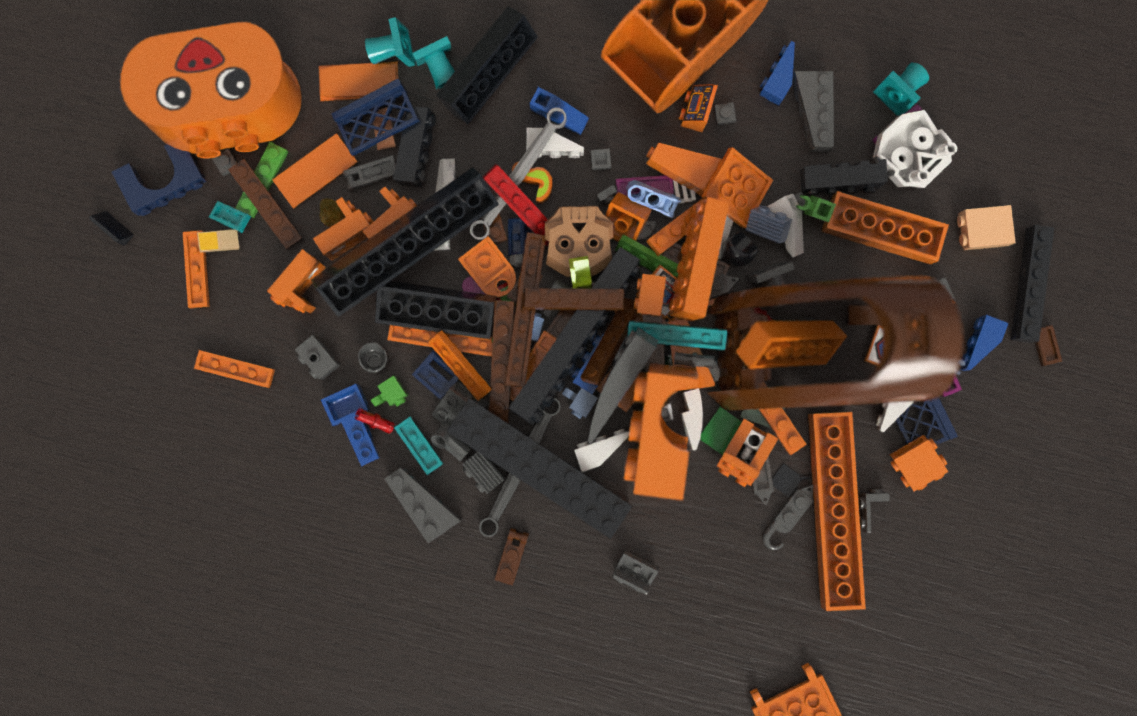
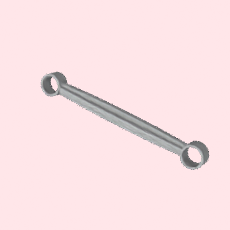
[470,108,567,240]

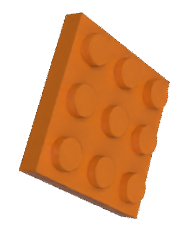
[701,147,773,228]

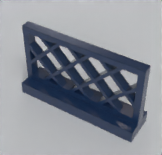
[332,79,419,156]
[896,397,958,445]

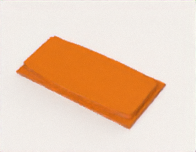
[319,62,398,101]
[272,133,357,209]

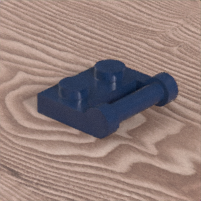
[412,350,460,400]

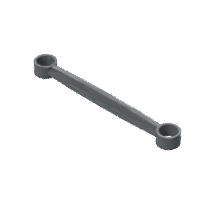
[479,398,561,537]

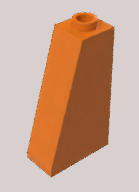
[646,143,722,196]
[667,317,716,391]

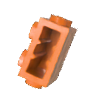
[890,435,948,491]

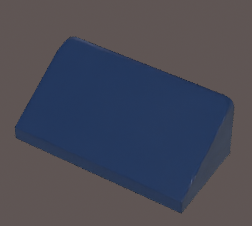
[508,218,531,257]

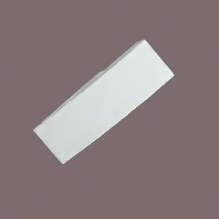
[680,388,703,450]

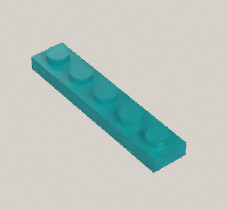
[628,321,727,350]

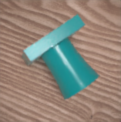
[365,17,416,67]
[412,36,455,89]
[873,62,929,116]

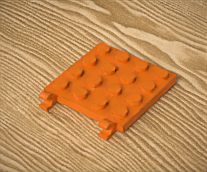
[749,663,842,716]

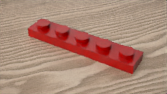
[483,164,549,246]

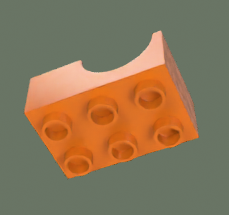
[624,363,698,500]

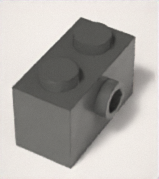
[295,335,341,380]

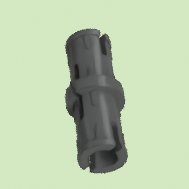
[674,352,715,368]

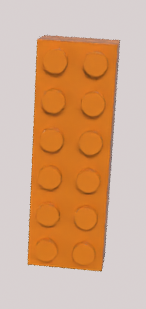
[821,191,949,265]
[669,197,729,322]
[736,321,847,369]

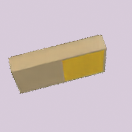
[197,230,239,253]

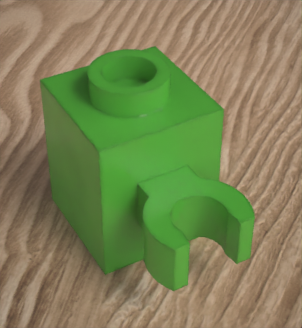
[796,195,836,222]
[371,376,409,407]

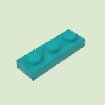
[394,417,444,475]

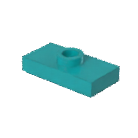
[209,201,251,233]

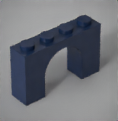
[112,144,206,216]

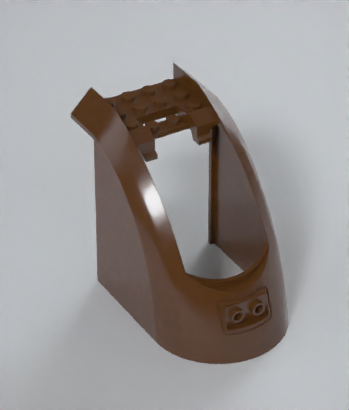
[706,276,963,411]

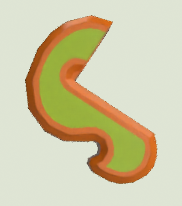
[512,161,552,204]

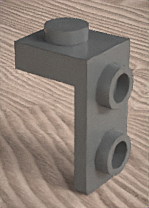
[858,489,890,533]

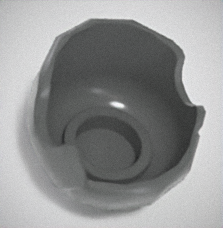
[358,342,388,373]

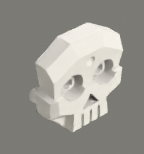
[873,110,957,189]

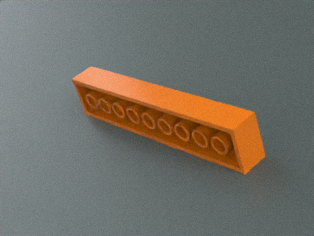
[808,412,866,611]

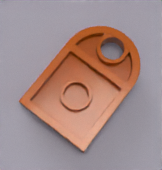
[458,236,516,298]

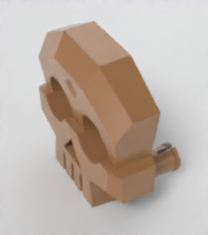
[545,206,613,277]

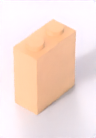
[957,205,1016,250]

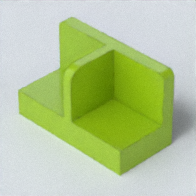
[569,256,592,289]

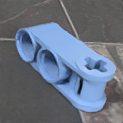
[626,180,682,218]

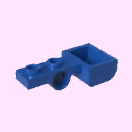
[321,384,380,466]

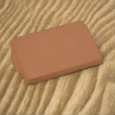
[373,107,396,150]

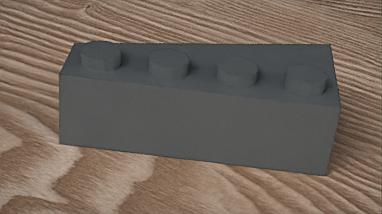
[792,71,834,152]
[385,467,462,543]

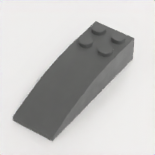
[588,327,658,444]

